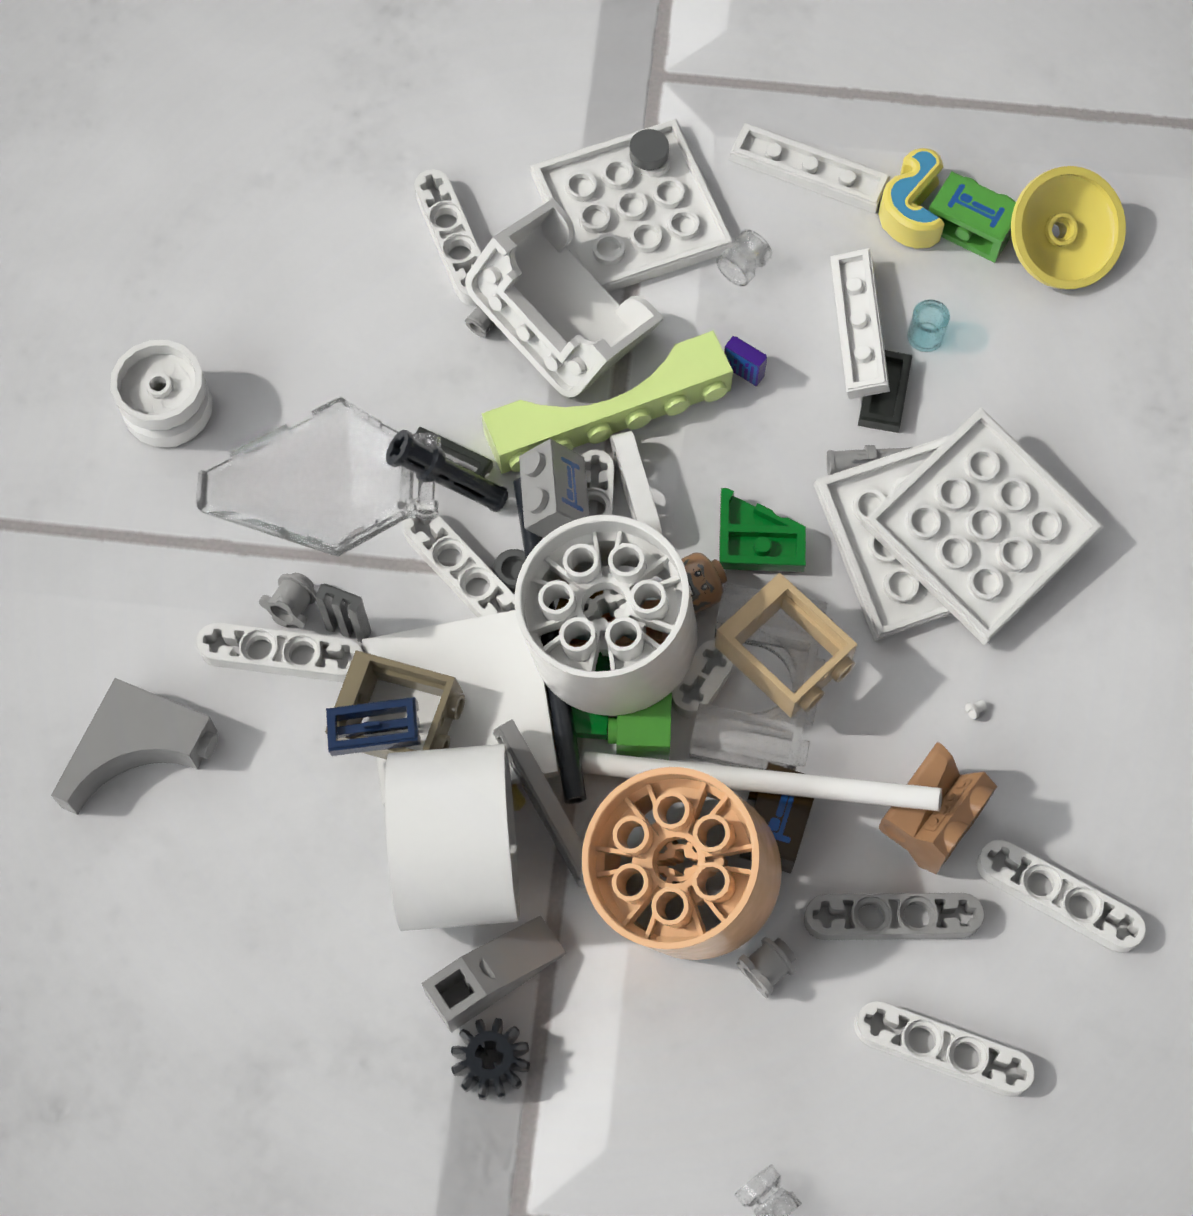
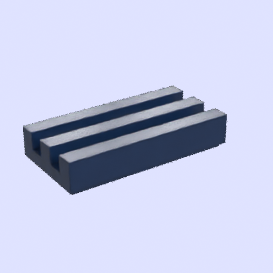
[326,697,421,756]

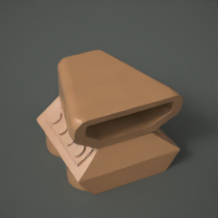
[879,742,997,874]

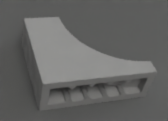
[51,678,218,815]

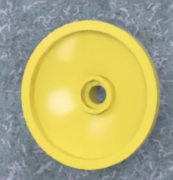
[1011,166,1126,289]

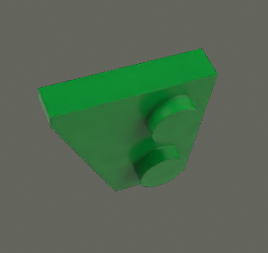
[719,488,806,572]

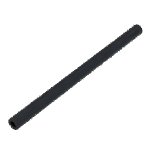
[513,477,587,804]

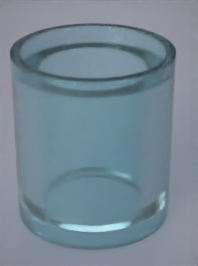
[907,299,950,352]

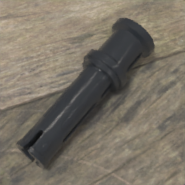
[386,430,508,512]

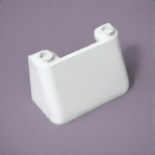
[465,198,664,397]

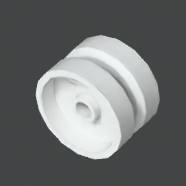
[110,340,213,447]

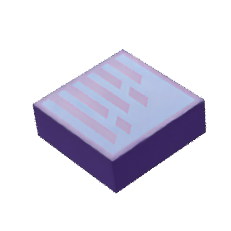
[724,336,767,387]

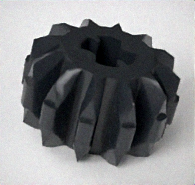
[451,1018,530,1100]

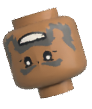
[662,552,727,614]

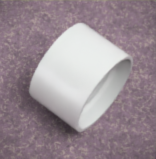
[514,515,698,716]
[385,744,520,931]

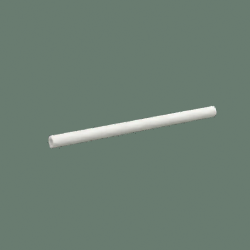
[582,752,942,811]

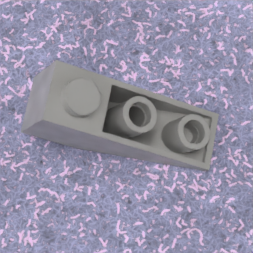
[421,915,566,1033]

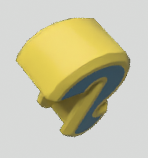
[878,148,945,249]

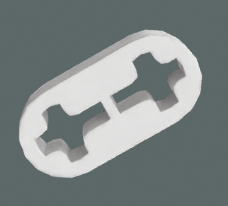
[672,640,734,718]

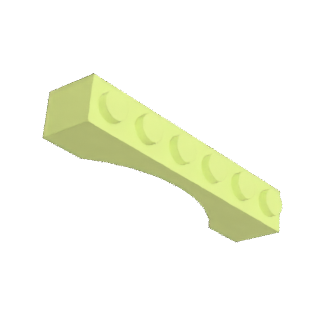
[482,331,733,474]

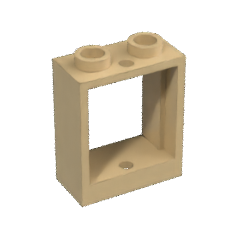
[715,572,857,718]

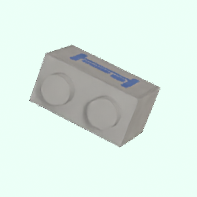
[519,439,590,538]

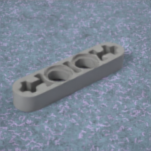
[804,893,985,940]

